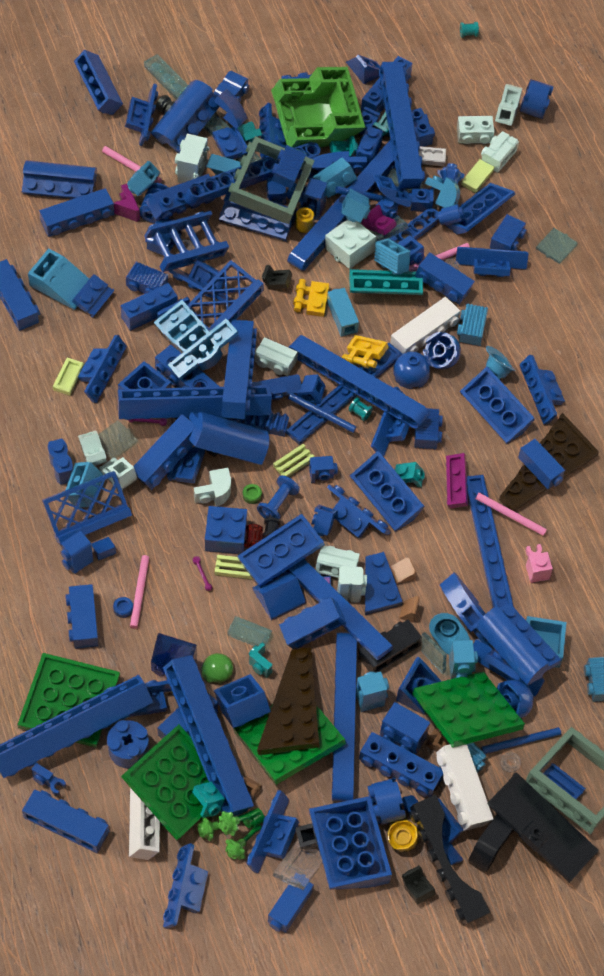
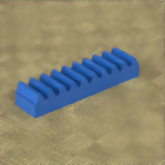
[224,411,289,437]

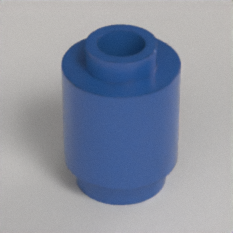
[437,204,465,226]

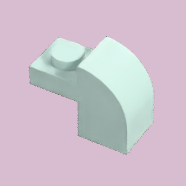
[495,84,523,126]
[78,430,107,466]
[99,457,137,490]
[194,468,231,507]

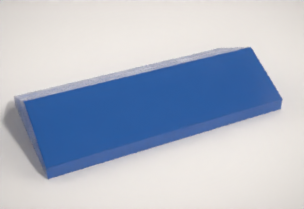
[447,183,515,235]
[460,367,535,444]
[350,451,425,531]

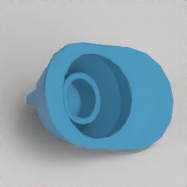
[486,346,516,379]
[429,613,470,654]

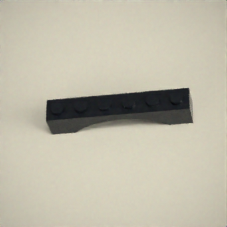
[409,795,490,926]

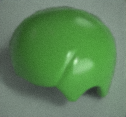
[201,653,234,684]

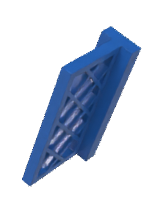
[187,260,264,332]
[42,471,132,545]

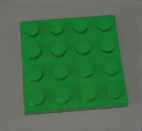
[17,653,120,748]
[413,671,525,748]
[233,704,346,785]
[121,724,209,840]

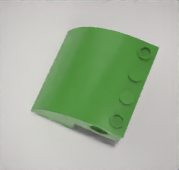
[271,67,366,148]

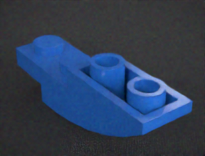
[297,151,367,179]
[440,572,490,645]

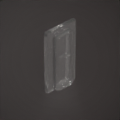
[273,841,322,890]

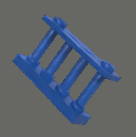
[144,211,229,272]

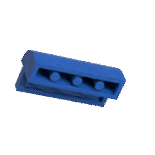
[150,80,220,154]
[189,412,269,465]

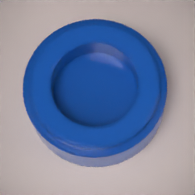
[113,597,133,618]

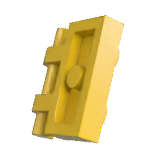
[293,279,329,317]
[342,335,389,369]

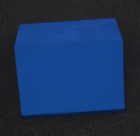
[252,571,306,620]
[396,657,441,714]

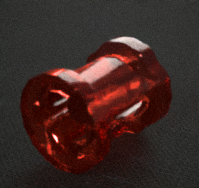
[244,524,263,548]

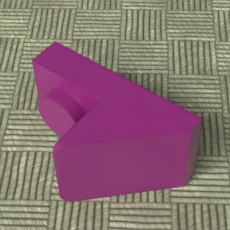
[114,184,140,222]
[360,204,397,235]

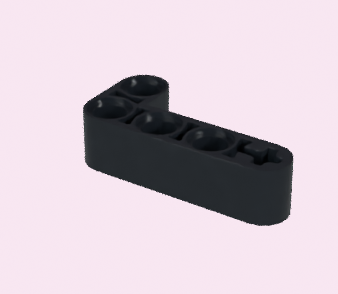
[468,814,514,872]

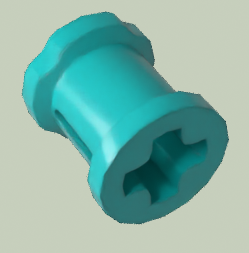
[460,22,479,38]
[348,397,373,421]

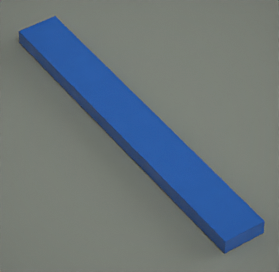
[286,343,402,445]
[467,475,514,608]
[286,559,393,661]

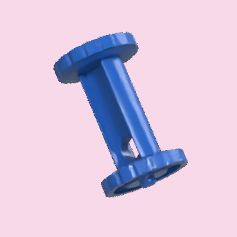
[257,475,300,519]

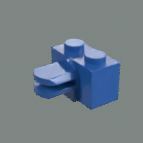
[286,178,327,220]

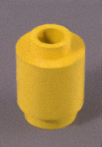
[296,207,314,233]

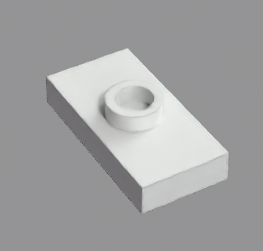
[419,146,446,166]

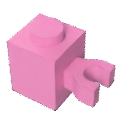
[525,544,553,583]

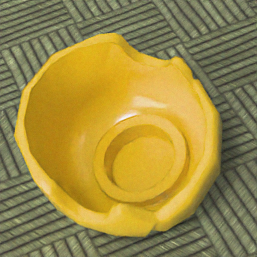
[387,820,419,852]

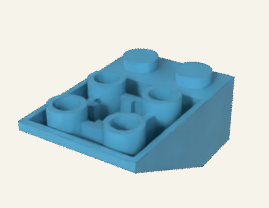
[28,248,89,310]

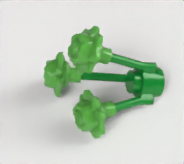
[197,808,265,860]

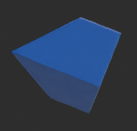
[346,54,381,84]

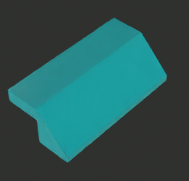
[349,269,423,295]

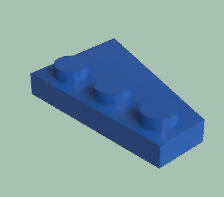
[365,552,403,615]

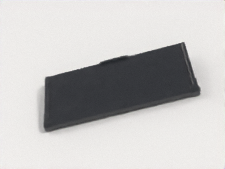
[487,772,599,883]

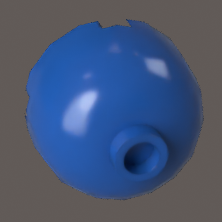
[423,332,461,369]
[393,351,430,389]
[497,680,534,718]

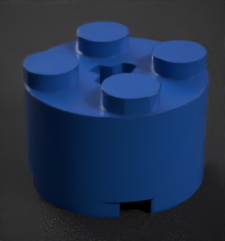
[520,79,554,119]
[107,720,149,768]
[367,778,406,825]

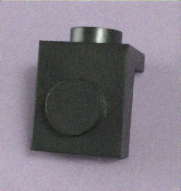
[262,265,292,290]
[402,865,436,904]

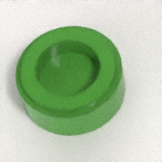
[243,484,262,504]

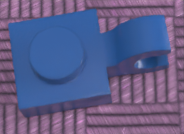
[31,763,66,796]

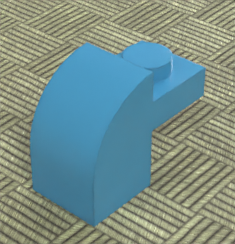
[425,175,460,208]

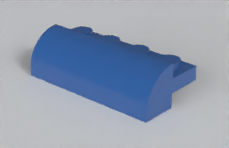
[22,160,97,199]
[219,193,298,241]
[476,603,561,685]

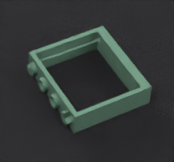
[228,136,315,224]
[525,727,604,835]

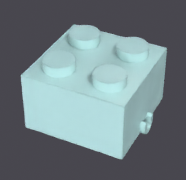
[175,134,210,183]
[325,219,376,269]

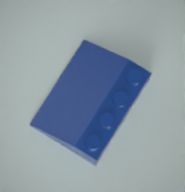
[309,796,392,890]

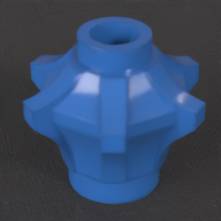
[437,163,465,184]

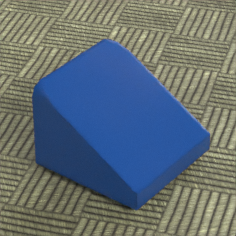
[91,537,116,561]

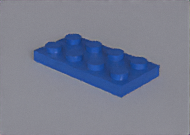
[237,514,325,588]

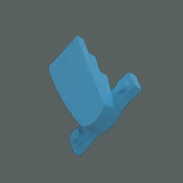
[154,300,239,380]

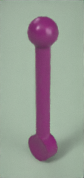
[128,418,167,426]
[193,556,212,591]

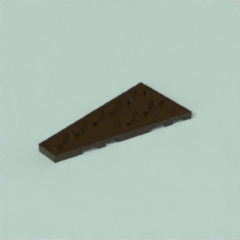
[499,413,599,511]
[257,647,320,755]

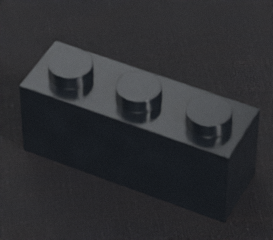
[358,619,422,673]

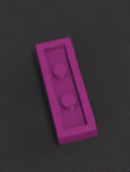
[446,453,468,509]

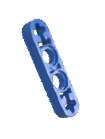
[389,208,439,248]

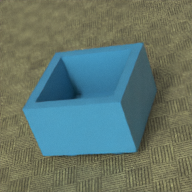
[526,616,567,668]

